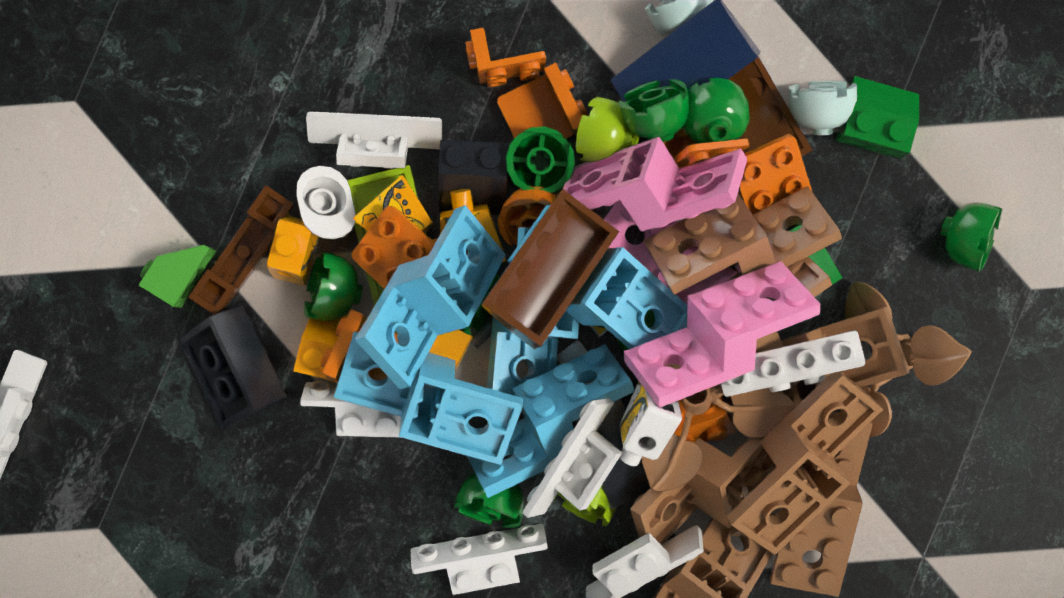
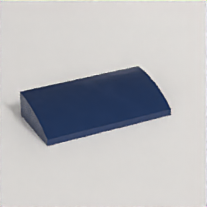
[611,0,761,102]

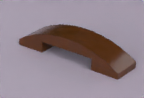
[188,185,295,315]

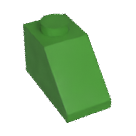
[139,245,217,308]

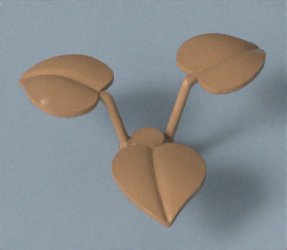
[845,282,972,438]
[642,364,795,491]

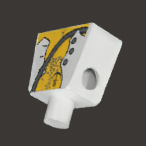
[620,382,682,466]

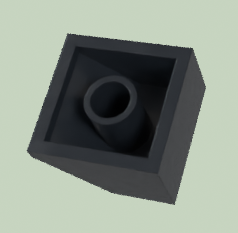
[439,140,509,215]

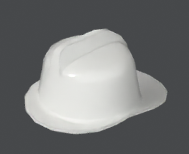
[296,166,355,239]

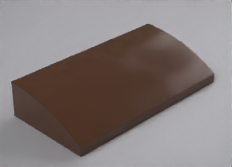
[728,56,813,157]
[481,189,620,349]

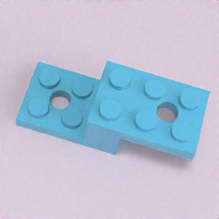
[355,205,506,389]
[508,205,688,349]
[487,227,579,396]
[334,331,523,465]
[467,344,635,498]

